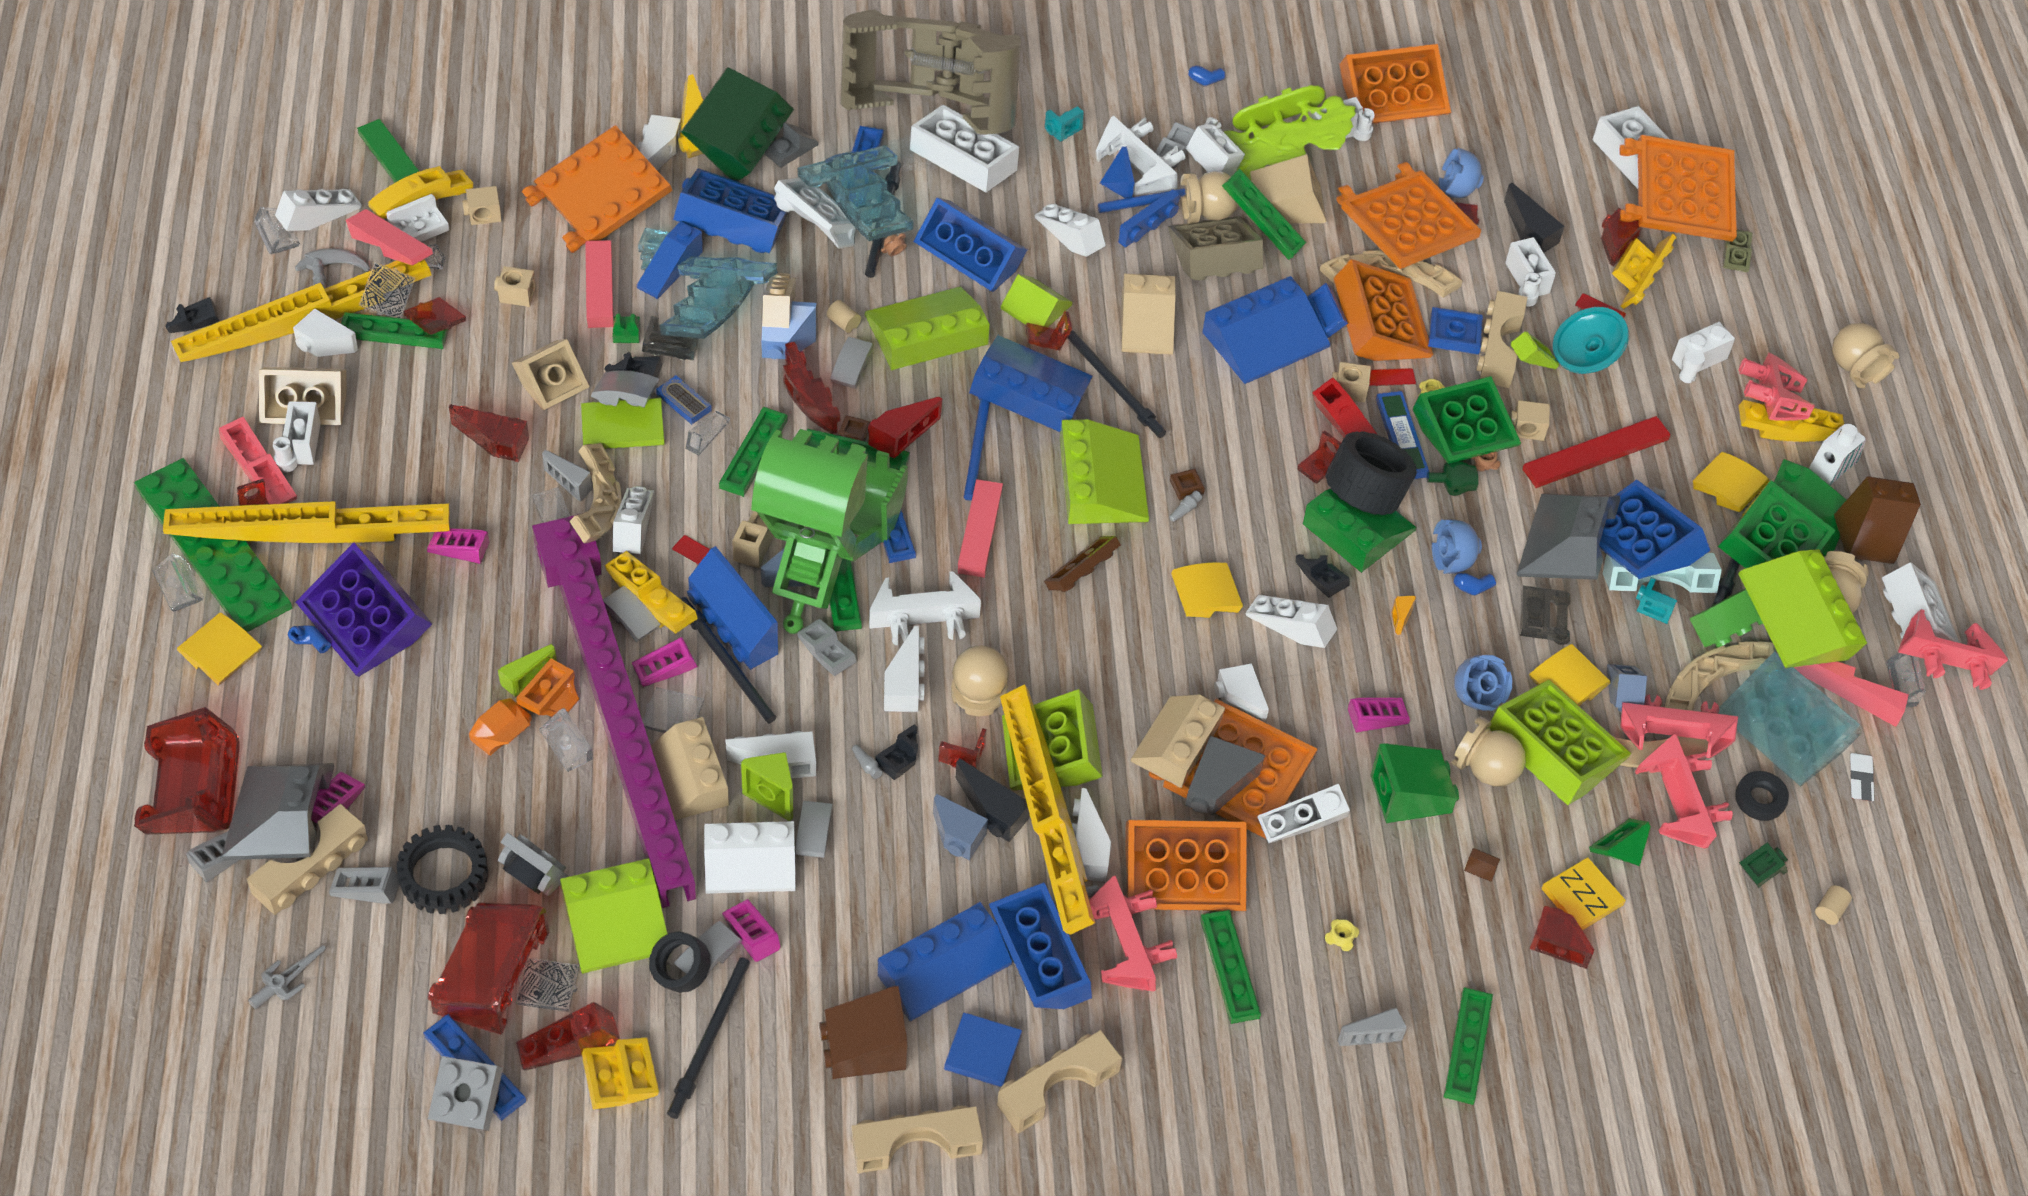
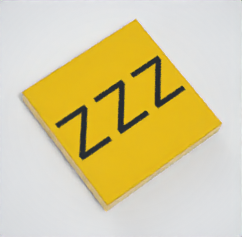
[1541,857,1626,932]

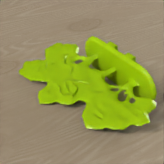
[1224,85,1356,180]

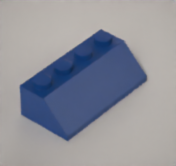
[913,197,1028,292]
[687,546,778,670]
[989,882,1092,1009]
[878,902,1012,1021]

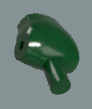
[1427,461,1478,496]

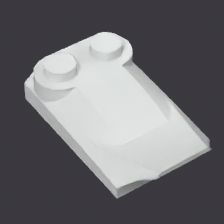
[774,177,859,249]

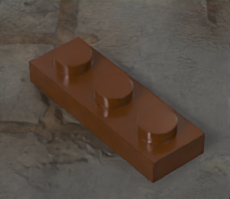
[1044,536,1121,592]

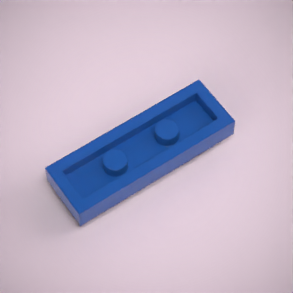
[1118,189,1180,248]

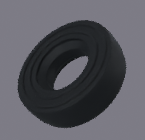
[1735,771,1789,821]

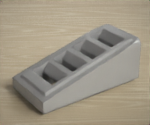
[542,450,592,501]
[186,831,239,883]
[329,867,399,903]
[1338,1008,1406,1046]

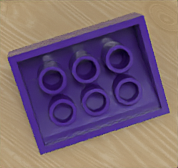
[296,542,432,677]

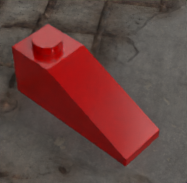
[868,396,943,458]

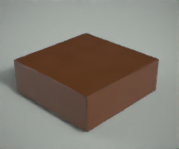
[838,415,871,442]
[1170,469,1205,500]
[1464,848,1500,882]

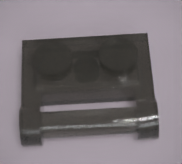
[1520,586,1571,645]

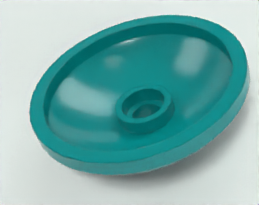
[1553,307,1629,374]

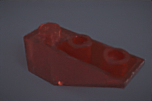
[449,404,529,462]
[516,1002,620,1071]

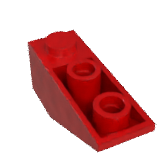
[1312,377,1377,437]

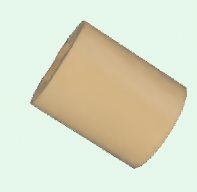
[827,300,861,333]
[1815,885,1852,925]

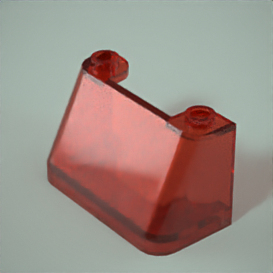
[134,707,240,835]
[428,902,550,1035]

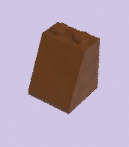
[1834,476,1921,564]
[819,986,908,1079]

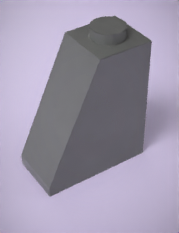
[1185,736,1265,815]

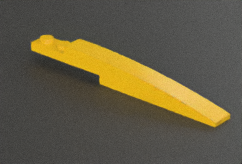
[171,259,431,362]
[163,501,450,543]
[1000,684,1095,935]

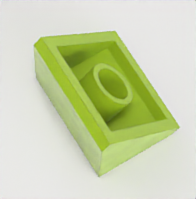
[1001,274,1072,334]
[741,752,793,821]

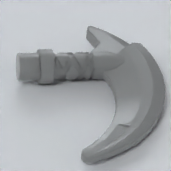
[295,248,370,289]

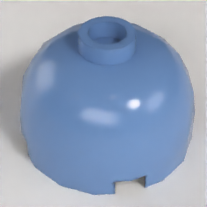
[1438,148,1484,199]
[1432,519,1482,574]
[1454,655,1512,711]

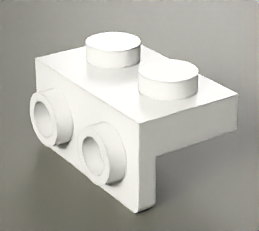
[386,194,449,242]

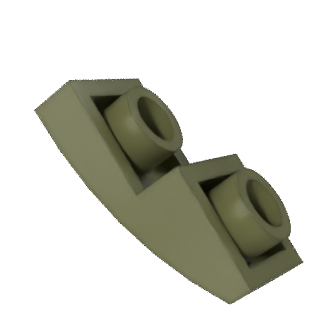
[1723,229,1753,273]

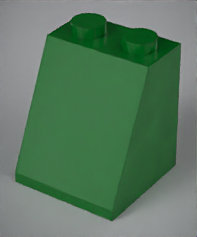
[1370,743,1459,823]

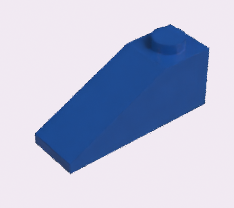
[637,221,703,299]

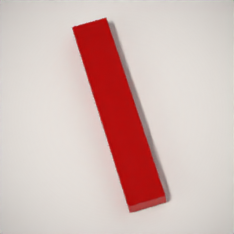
[1522,416,1671,488]

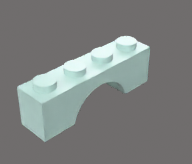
[1603,553,1722,593]

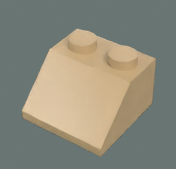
[512,339,589,410]

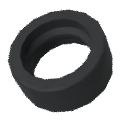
[649,931,711,993]

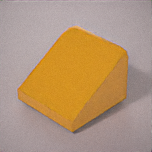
[1391,596,1416,635]

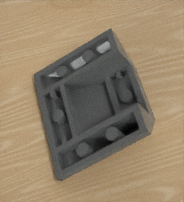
[1517,494,1621,580]
[221,763,334,860]

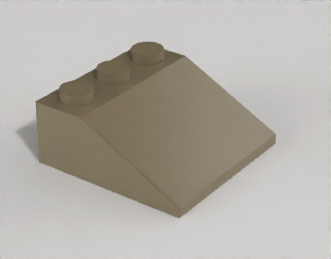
[1168,217,1263,280]

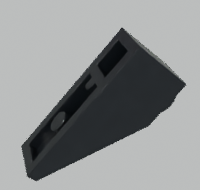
[1504,183,1565,253]
[955,759,1030,842]

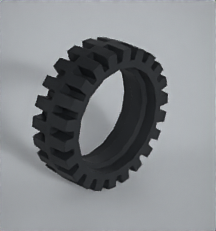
[397,825,488,914]

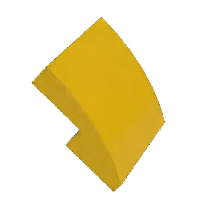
[1693,452,1769,512]
[1171,562,1243,618]
[177,612,262,686]
[1529,644,1611,706]
[582,1038,659,1109]

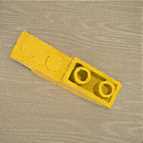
[368,166,473,219]
[1739,400,1844,442]
[605,551,697,634]

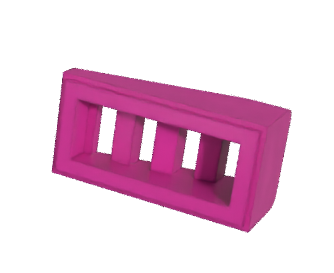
[427,528,490,564]
[631,637,698,687]
[1347,698,1410,733]
[311,772,365,824]
[722,899,780,962]

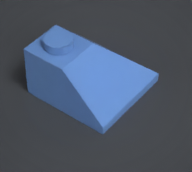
[761,301,816,359]

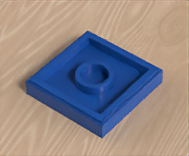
[1428,307,1483,355]
[944,1012,1022,1087]

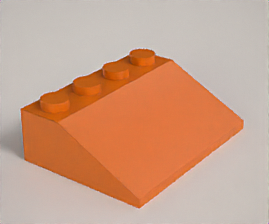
[1339,44,1451,124]
[1333,259,1433,361]
[1125,820,1246,911]

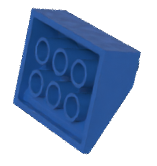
[673,168,788,253]
[1202,276,1330,384]
[969,335,1093,432]
[1599,480,1711,579]

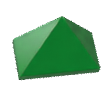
[1589,818,1651,866]

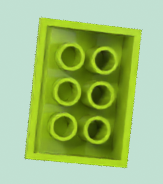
[865,286,990,370]
[1059,419,1149,524]
[1738,549,1867,668]
[1490,680,1632,805]

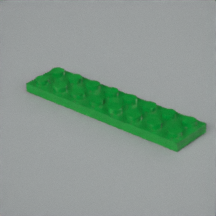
[134,458,293,632]

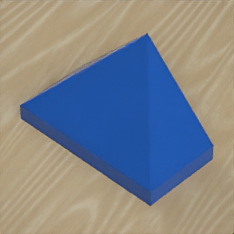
[1100,146,1134,199]

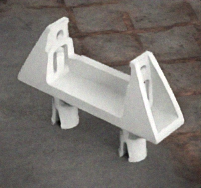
[1096,116,1185,195]
[869,571,981,646]

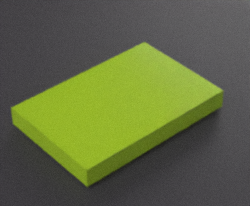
[581,398,664,449]

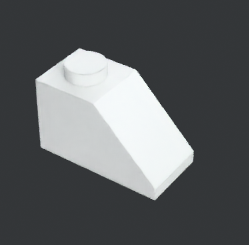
[293,309,358,357]
[1214,663,1269,723]

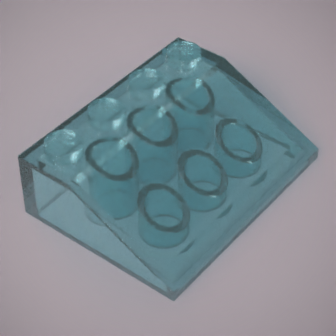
[1718,651,1862,787]

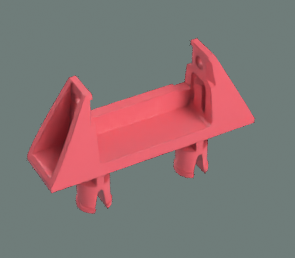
[1738,353,1815,421]
[1898,609,2008,690]
[1620,694,1738,758]
[1635,734,1733,849]
[1089,876,1177,991]

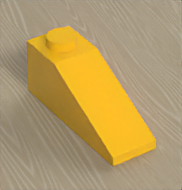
[678,74,703,159]

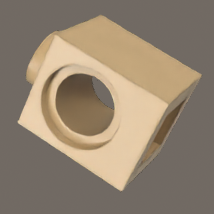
[462,186,502,225]
[494,266,536,307]
[1332,362,1371,403]
[1510,400,1550,441]

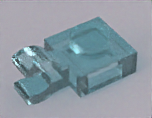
[638,228,669,270]

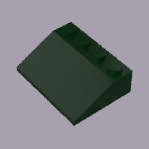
[681,67,794,182]

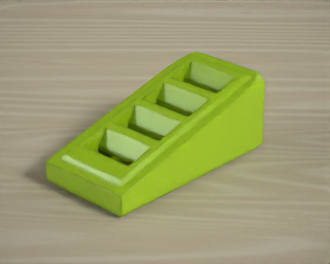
[1511,331,1559,369]
[498,644,557,697]

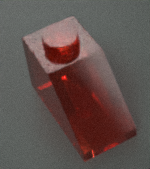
[1601,208,1642,267]
[1529,905,1594,969]

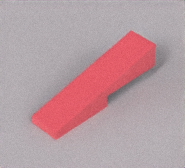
[345,209,433,266]
[585,240,614,328]
[219,417,297,504]
[958,479,1003,578]
[1793,662,1909,727]

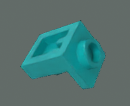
[1045,106,1084,142]
[1636,577,1677,624]

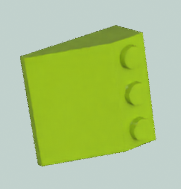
[1002,689,1103,791]
[560,858,667,974]

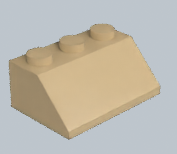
[259,367,347,425]
[1131,695,1225,788]
[651,717,729,820]

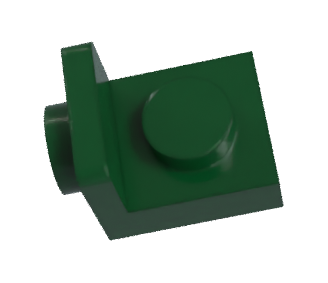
[1739,842,1788,888]

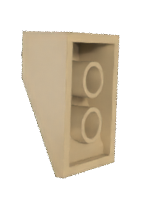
[1121,274,1175,355]

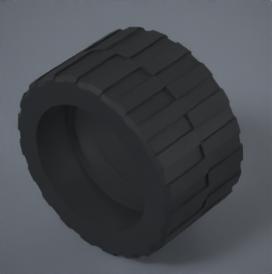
[1326,431,1417,515]

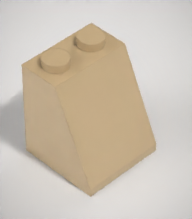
[1250,154,1327,223]

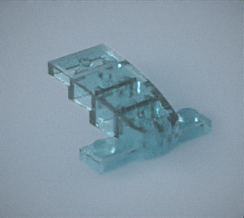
[798,145,913,241]
[660,256,778,339]

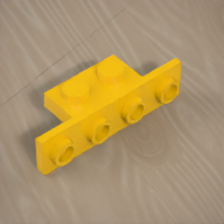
[1612,233,1676,309]

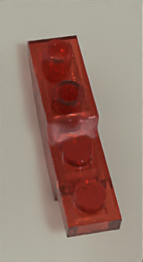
[783,342,841,434]

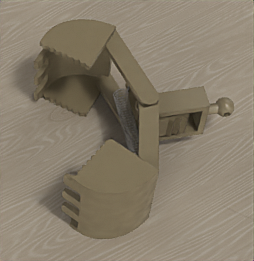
[840,10,1021,135]

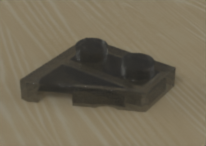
[642,316,699,360]

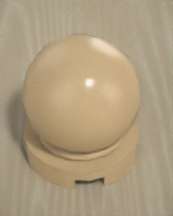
[1180,171,1239,224]
[1832,323,1899,389]
[1824,551,1869,615]
[951,645,1009,717]
[1451,716,1526,787]

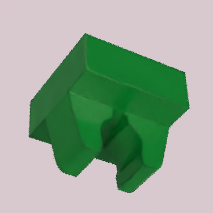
[612,314,640,343]

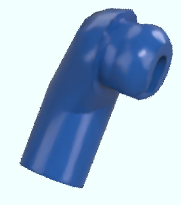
[1188,66,1225,86]
[1454,573,1496,596]
[288,625,331,653]

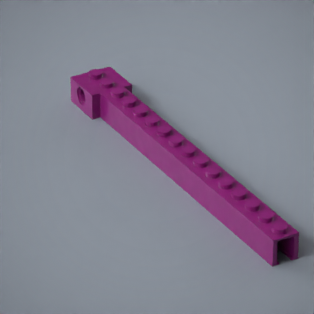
[532,513,696,908]

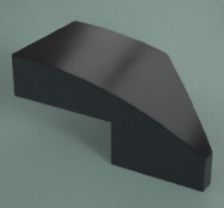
[165,297,220,333]
[604,352,662,378]
[1296,554,1350,598]
[875,724,918,780]

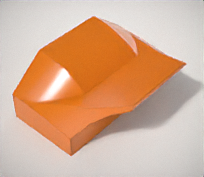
[516,658,579,720]
[469,698,532,756]

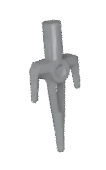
[248,945,326,1009]

